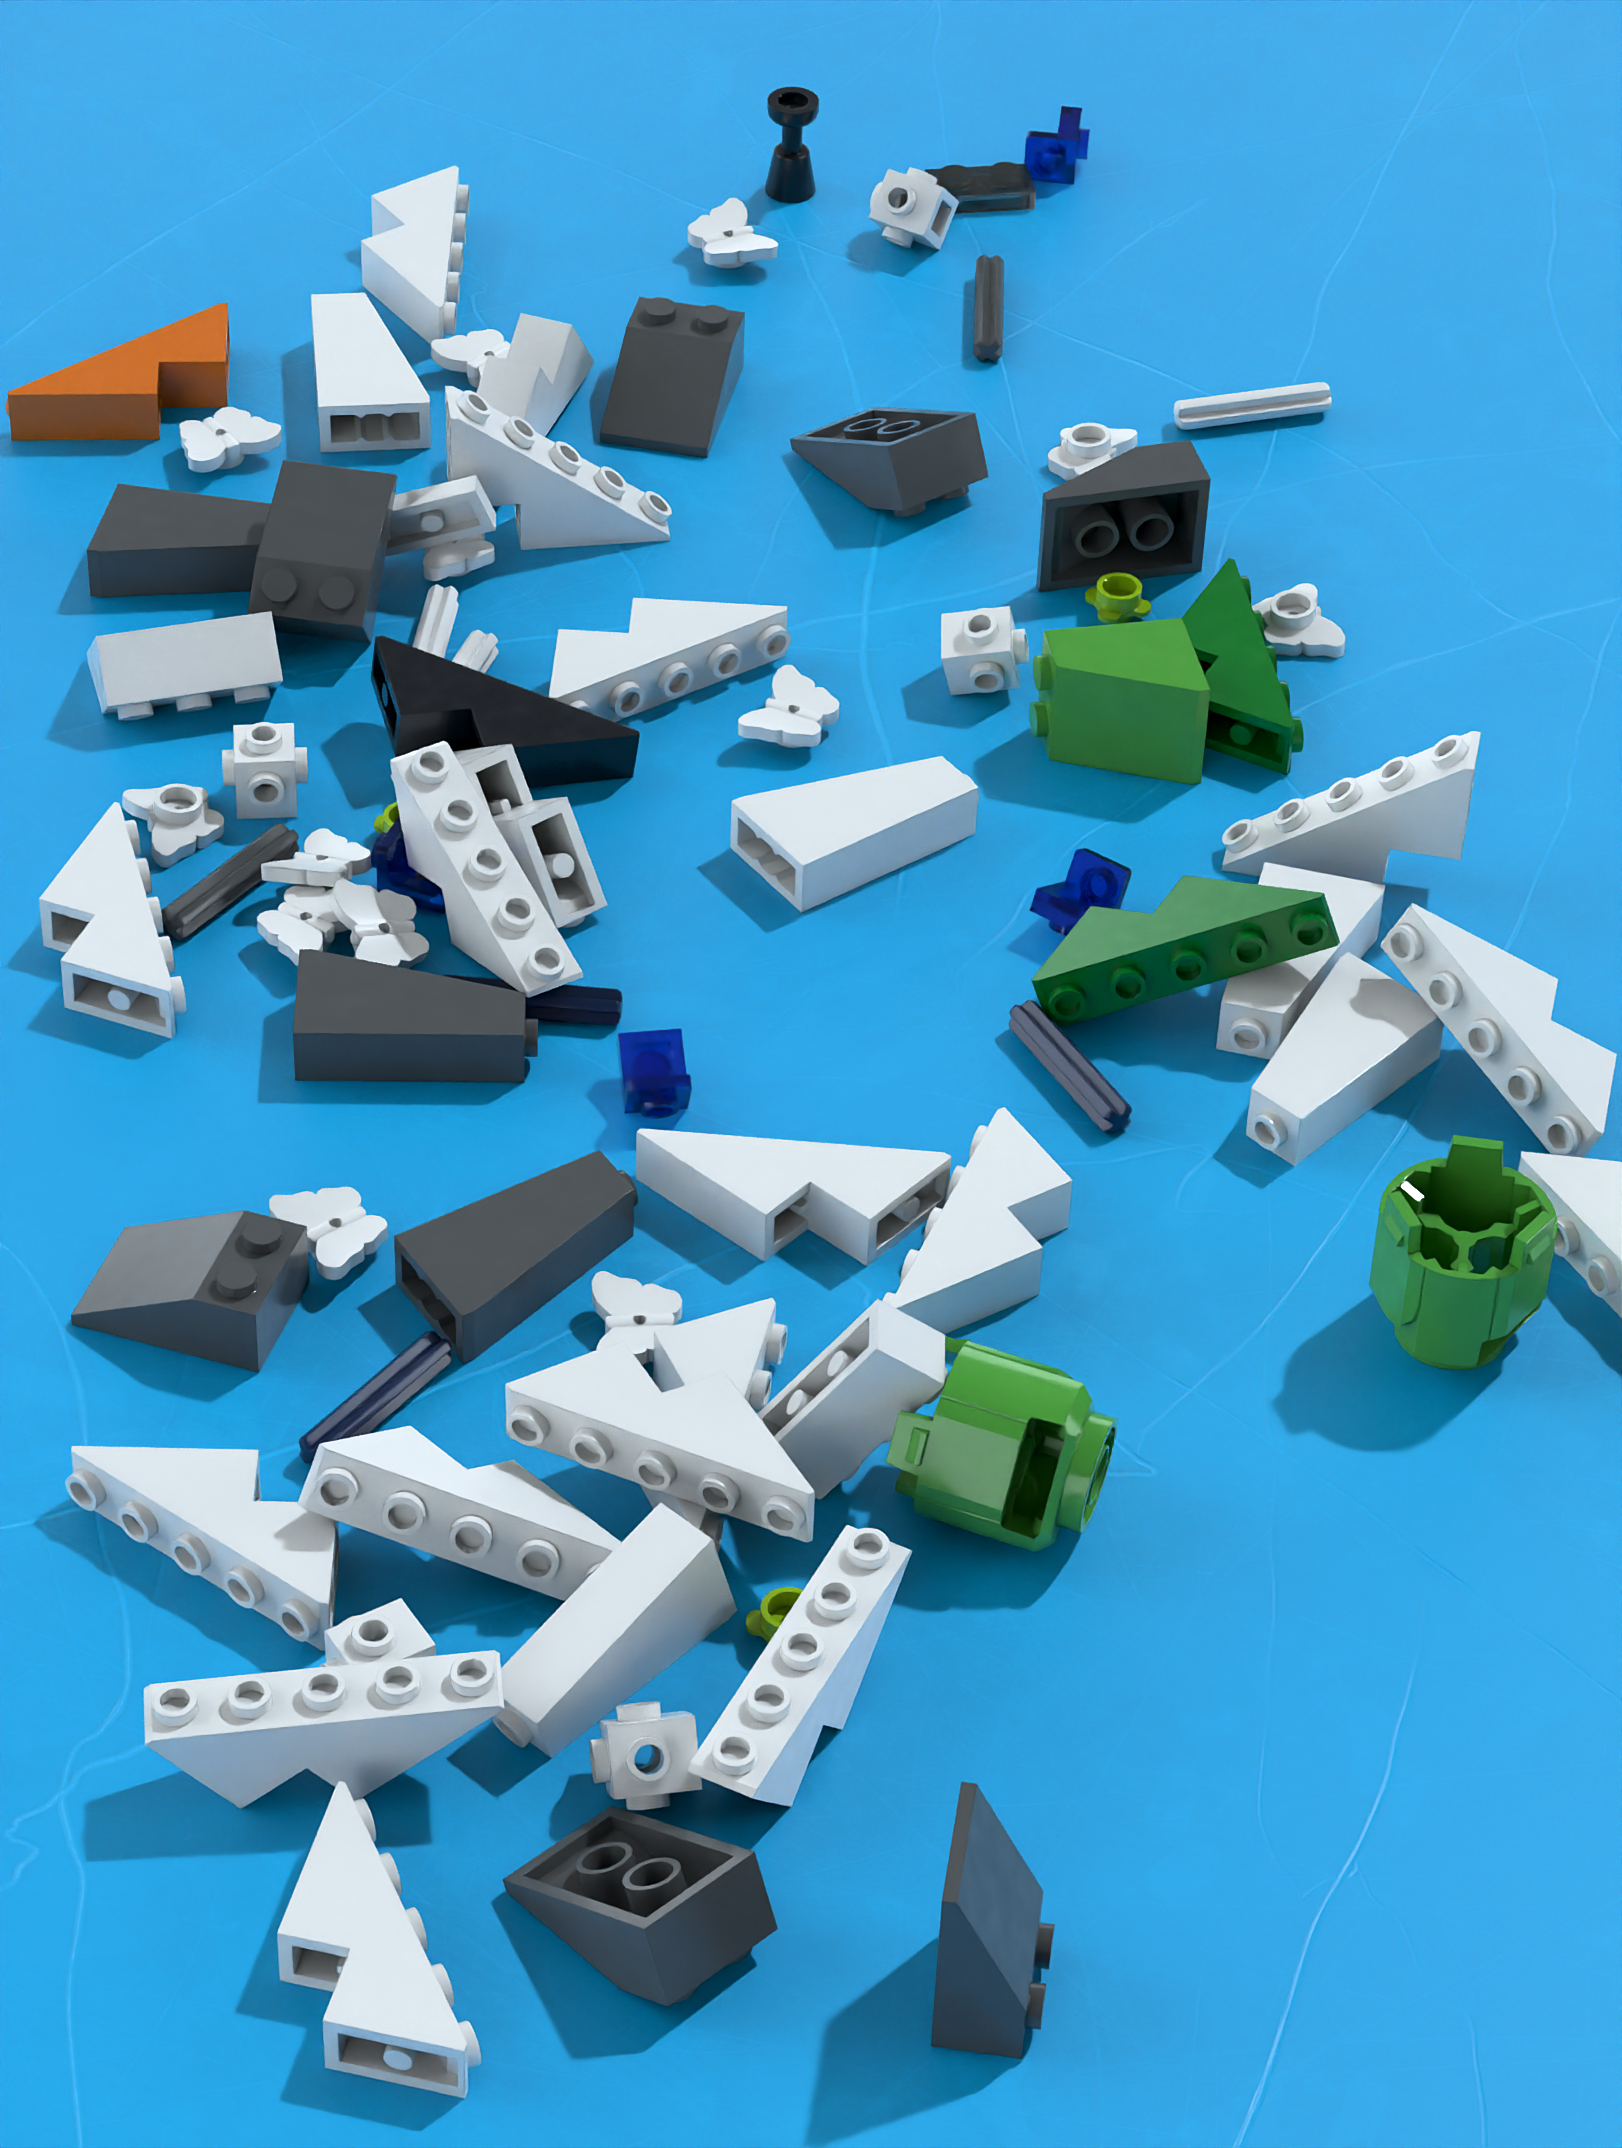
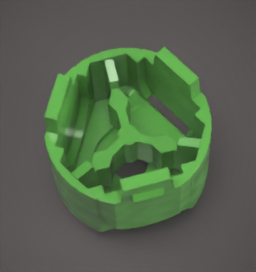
[1369,1135,1558,1370]
[886,1336,1118,1552]

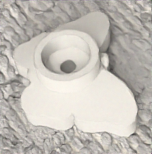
[687,198,778,269]
[431,329,511,388]
[179,407,282,473]
[1048,423,1138,481]
[423,533,495,581]
[1252,583,1345,658]
[738,665,840,748]
[122,784,224,868]
[261,828,372,891]
[329,879,429,969]
[257,884,350,966]
[269,1186,388,1280]
[591,1271,682,1365]

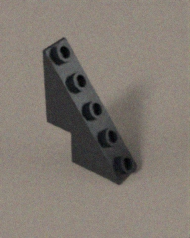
[371,636,640,788]

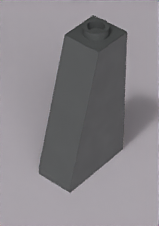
[87,484,271,598]
[293,949,538,1083]
[394,1150,638,1364]

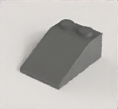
[600,297,745,458]
[790,407,989,517]
[1036,440,1211,592]
[248,460,398,644]
[71,1210,309,1373]
[931,1782,1055,2059]
[503,1806,778,2007]

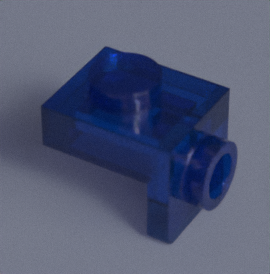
[1023,106,1090,185]
[371,816,446,914]
[1030,848,1132,936]
[616,1028,692,1119]

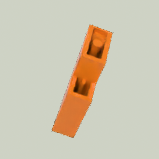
[5,303,230,441]

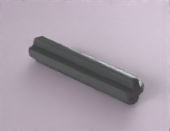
[973,254,1004,362]
[161,823,299,940]

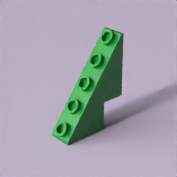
[1182,558,1304,775]
[1031,875,1340,1028]

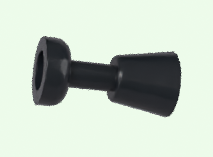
[765,87,819,203]

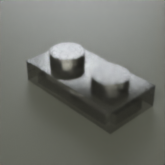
[925,162,1036,214]

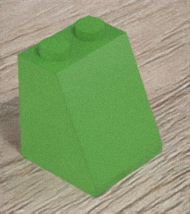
[1029,618,1211,785]

